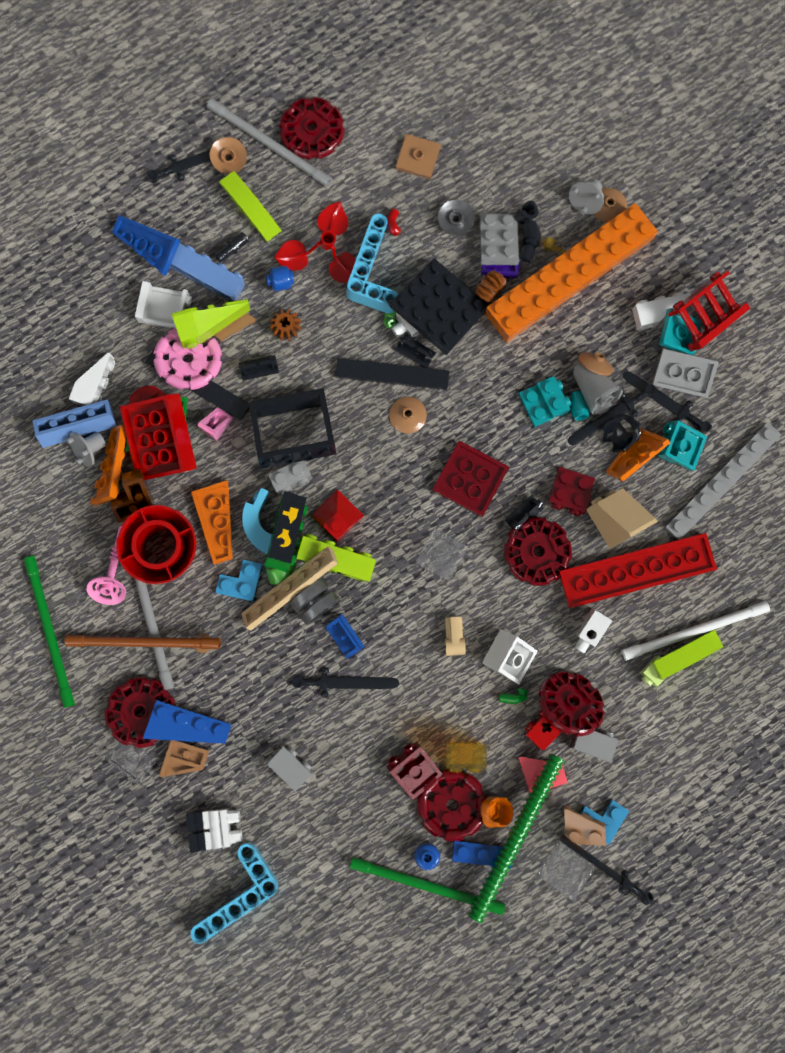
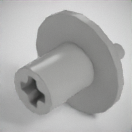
[569,179,604,215]
[66,432,106,467]

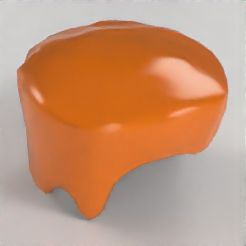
[481,796,514,828]

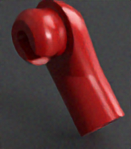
[386,208,401,236]

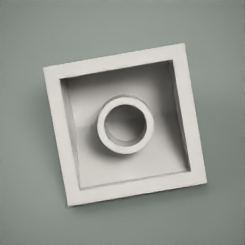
[482,629,537,685]

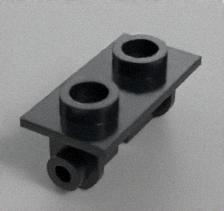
[395,334,436,368]
[239,355,279,381]
[505,494,544,531]

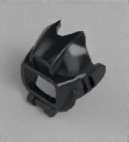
[601,414,641,453]

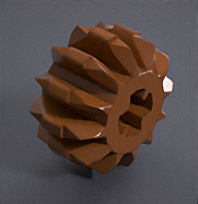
[476,270,506,303]
[270,309,301,341]

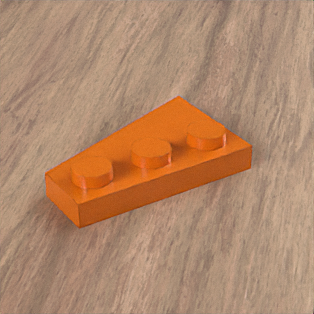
[606,428,670,482]

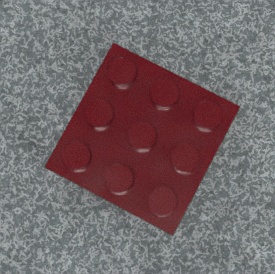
[432,441,509,518]

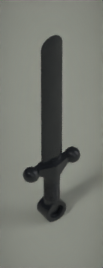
[147,140,243,183]
[623,371,712,434]
[568,384,656,445]
[292,667,399,698]
[560,835,654,905]

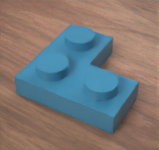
[215,560,262,602]
[580,799,629,845]

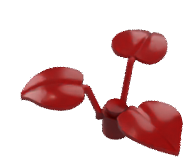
[275,202,360,283]

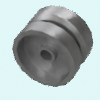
[290,577,340,626]

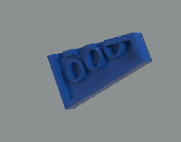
[112,215,180,276]
[143,700,232,744]

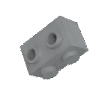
[268,461,312,495]

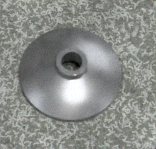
[438,200,475,236]

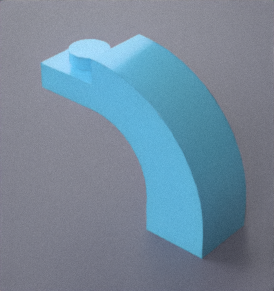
[242,488,272,555]

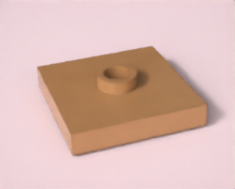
[396,134,441,180]

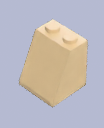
[586,489,658,549]

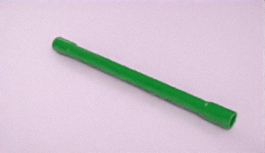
[23,556,75,708]
[350,857,505,915]

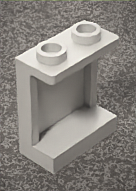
[135,281,192,329]

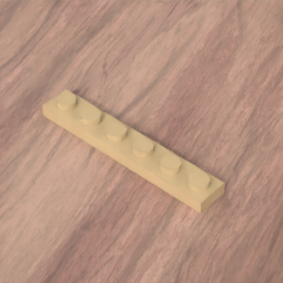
[241,546,338,631]

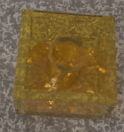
[444,742,487,773]

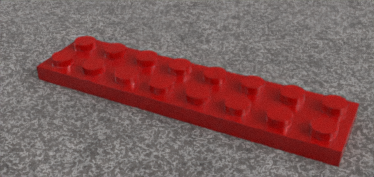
[558,533,717,609]

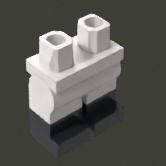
[186,808,243,853]

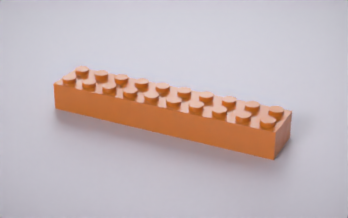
[485,203,658,343]

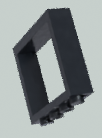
[249,388,337,469]

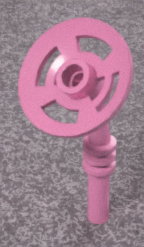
[87,526,126,605]

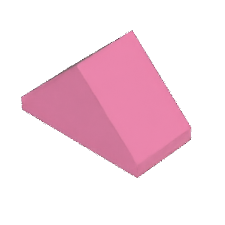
[198,407,233,441]

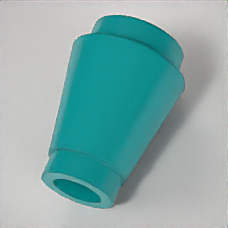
[571,391,590,421]

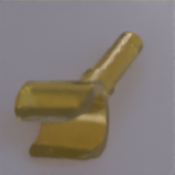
[544,237,566,254]

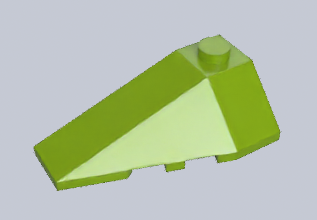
[172,299,251,349]

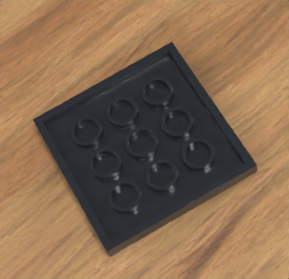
[389,258,489,356]

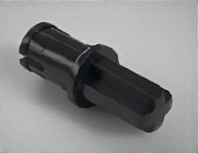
[214,232,249,263]

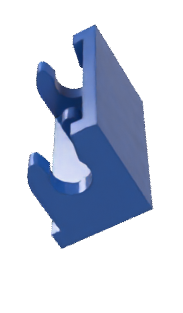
[326,614,365,659]

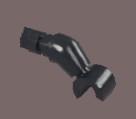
[514,200,541,263]

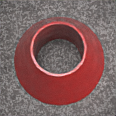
[116,505,197,584]

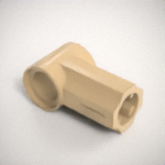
[445,617,466,656]

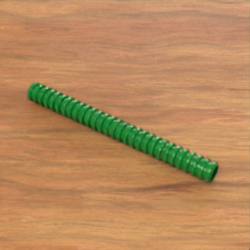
[467,754,565,923]

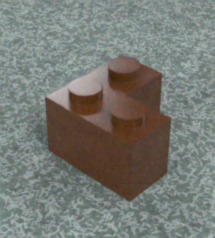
[111,468,154,523]

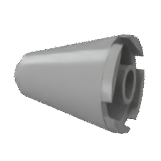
[573,363,623,414]

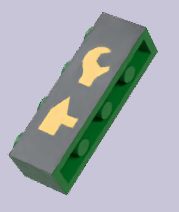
[264,491,308,572]

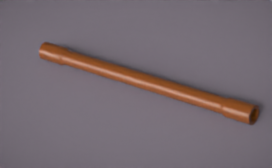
[65,635,221,649]

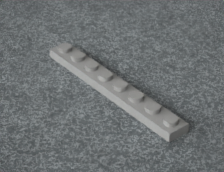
[664,422,781,540]

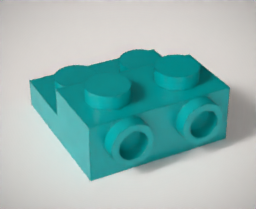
[659,308,701,355]
[519,376,571,428]
[656,420,707,471]

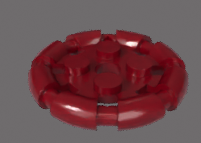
[279,97,345,160]
[504,517,572,586]
[539,671,605,737]
[104,677,176,748]
[417,768,487,841]

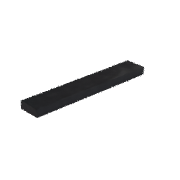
[145,347,249,421]
[335,358,449,390]

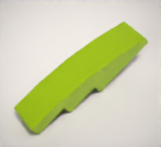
[219,171,282,242]
[651,630,724,680]

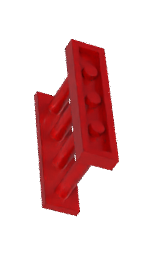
[667,271,751,352]

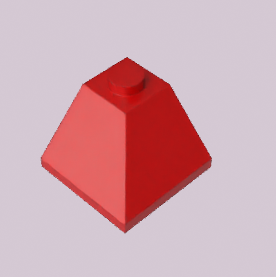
[310,489,364,542]

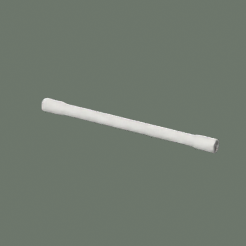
[621,601,770,661]

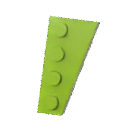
[293,534,376,582]

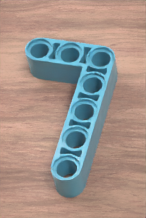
[346,214,398,314]
[190,842,279,943]

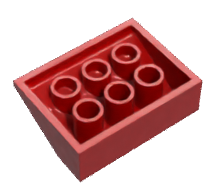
[119,393,197,480]

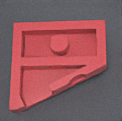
[518,757,568,793]

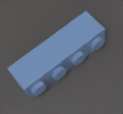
[170,243,245,302]
[32,399,117,448]

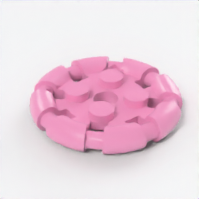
[153,328,222,390]

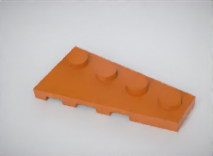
[90,425,127,506]
[191,480,233,565]

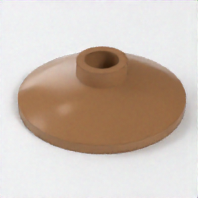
[210,137,247,174]
[594,188,627,223]
[578,352,614,376]
[389,397,427,434]

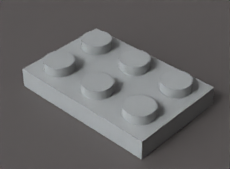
[480,214,519,265]
[652,348,719,398]

